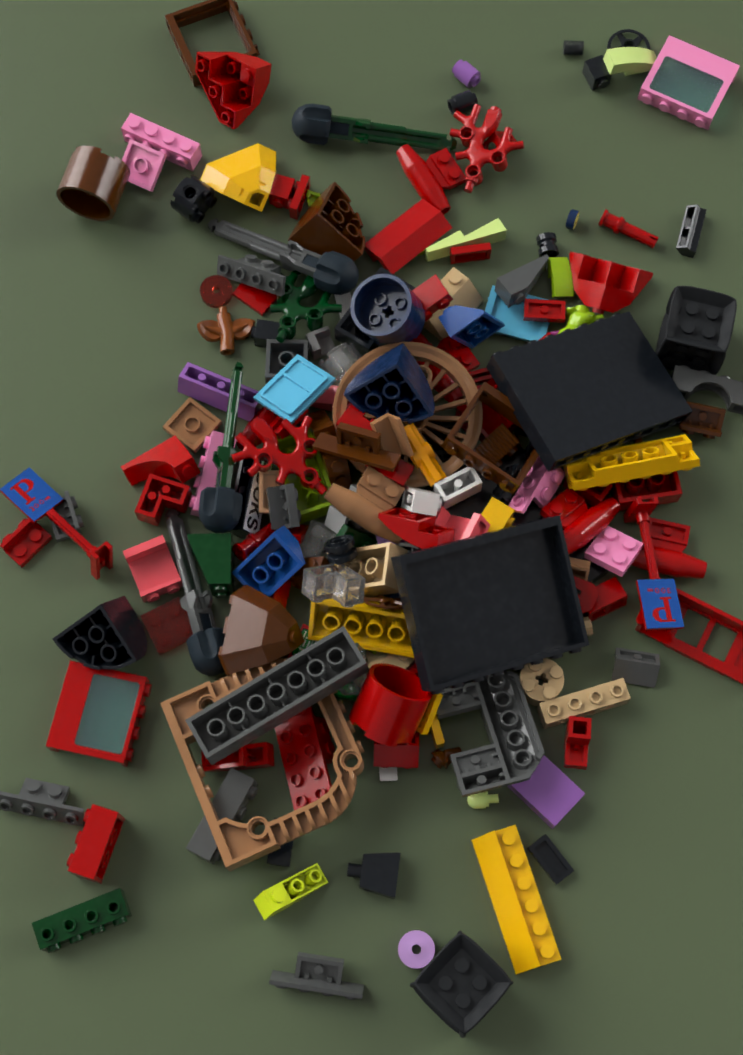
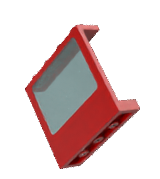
[46,660,152,767]

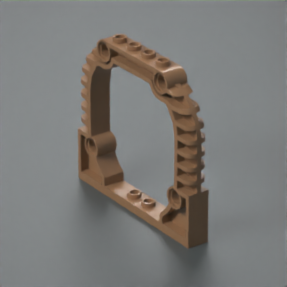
[160,658,365,871]

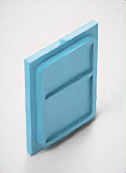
[485,285,550,342]
[253,354,336,424]

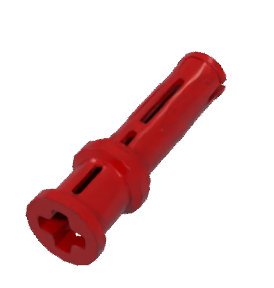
[598,209,659,249]
[233,522,276,561]

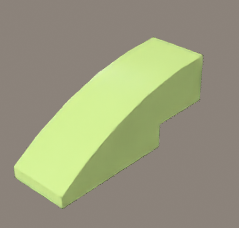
[603,47,661,76]

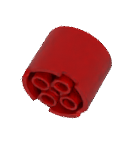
[349,663,432,747]

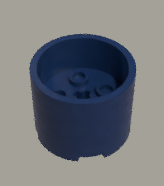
[350,274,425,346]

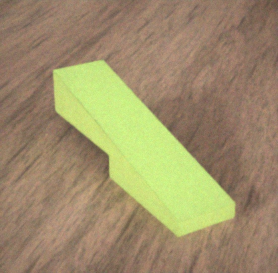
[425,218,507,262]

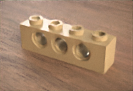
[537,678,631,729]

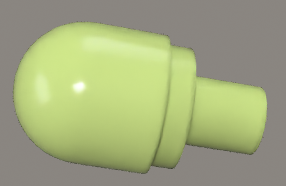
[467,791,499,809]

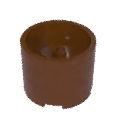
[56,146,130,221]

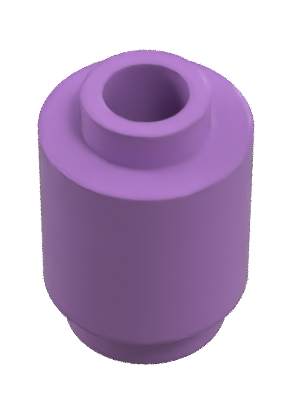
[452,60,481,88]

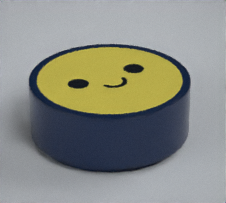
[566,209,580,230]

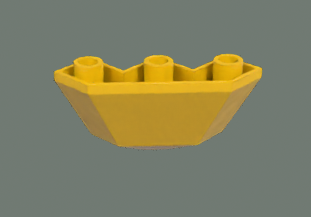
[200,143,276,212]

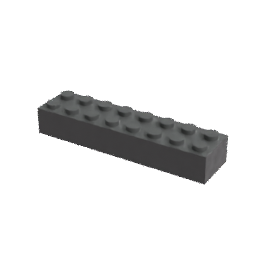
[185,626,369,765]

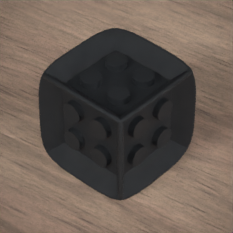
[655,286,737,375]
[410,930,513,1038]

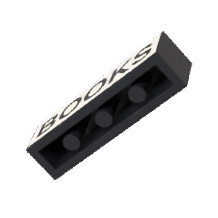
[228,458,273,539]

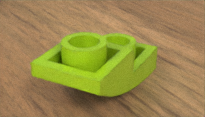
[548,257,574,297]

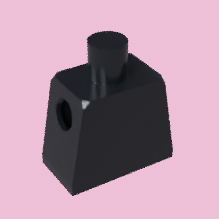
[347,852,401,899]

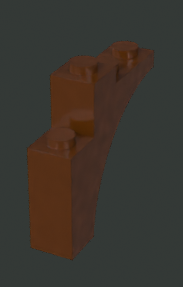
[304,409,353,489]

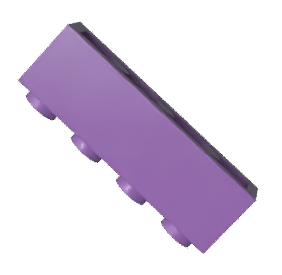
[178,362,262,421]

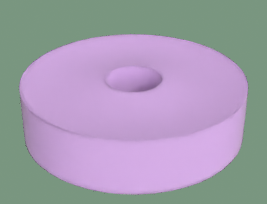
[398,930,435,969]

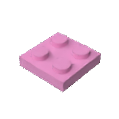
[122,139,167,192]
[584,526,644,577]

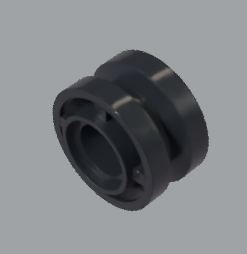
[324,535,358,564]

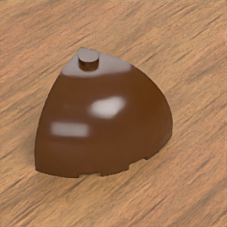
[288,181,365,262]

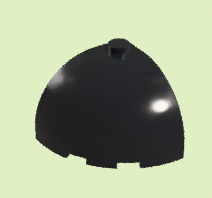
[53,596,147,670]

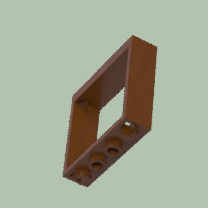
[165,0,260,87]
[441,381,539,495]

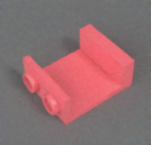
[435,506,490,541]
[123,535,183,602]

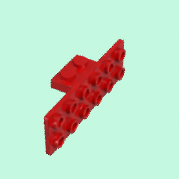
[275,706,335,811]

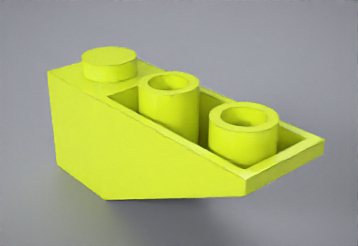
[253,863,329,920]

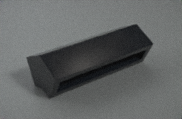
[676,204,707,258]

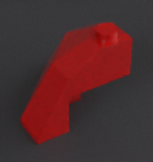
[569,251,653,315]

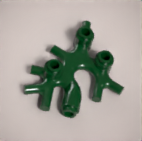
[270,270,342,343]

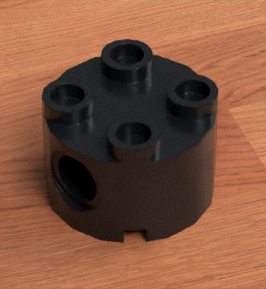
[170,175,217,223]

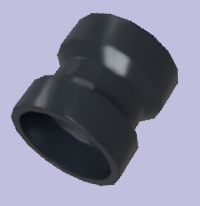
[536,232,559,257]

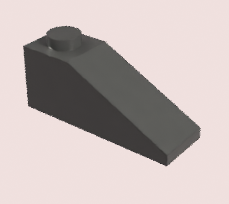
[494,254,549,308]

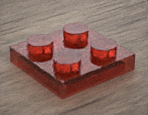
[140,597,193,655]

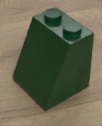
[187,533,235,599]

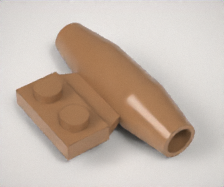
[324,466,405,544]

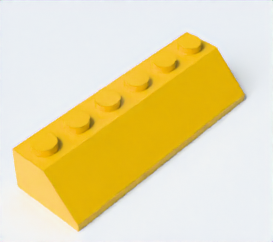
[308,589,414,658]

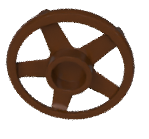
[363,594,403,610]

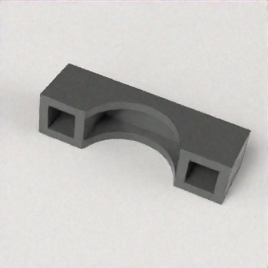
[671,365,743,415]

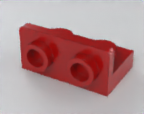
[0,518,53,568]

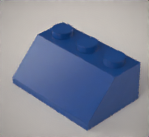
[438,305,505,349]
[232,525,306,597]

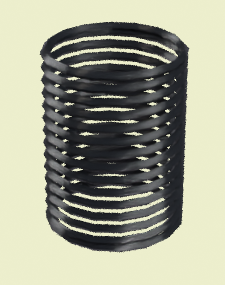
[563,40,584,56]

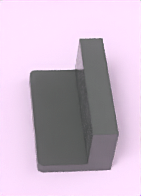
[612,647,660,688]

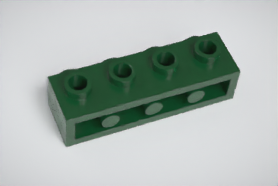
[32,888,132,953]

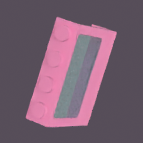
[638,35,740,130]

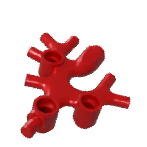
[450,104,524,193]
[231,416,328,495]

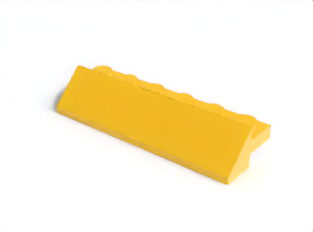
[563,434,700,491]
[471,824,561,975]

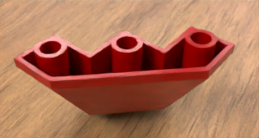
[195,52,272,129]

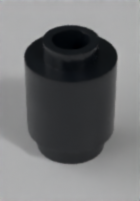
[447,90,478,115]

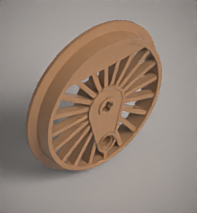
[332,342,483,488]

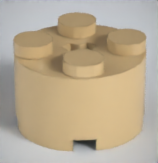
[519,658,564,706]

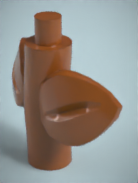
[197,306,255,355]

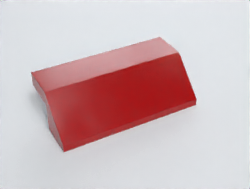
[364,199,452,274]

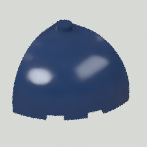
[344,343,435,423]

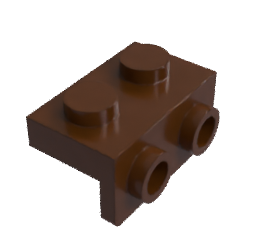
[678,401,726,439]

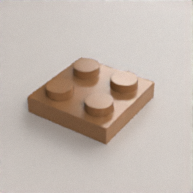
[163,397,222,454]

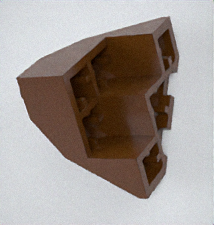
[218,585,305,675]

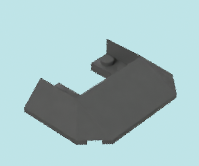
[436,670,545,797]

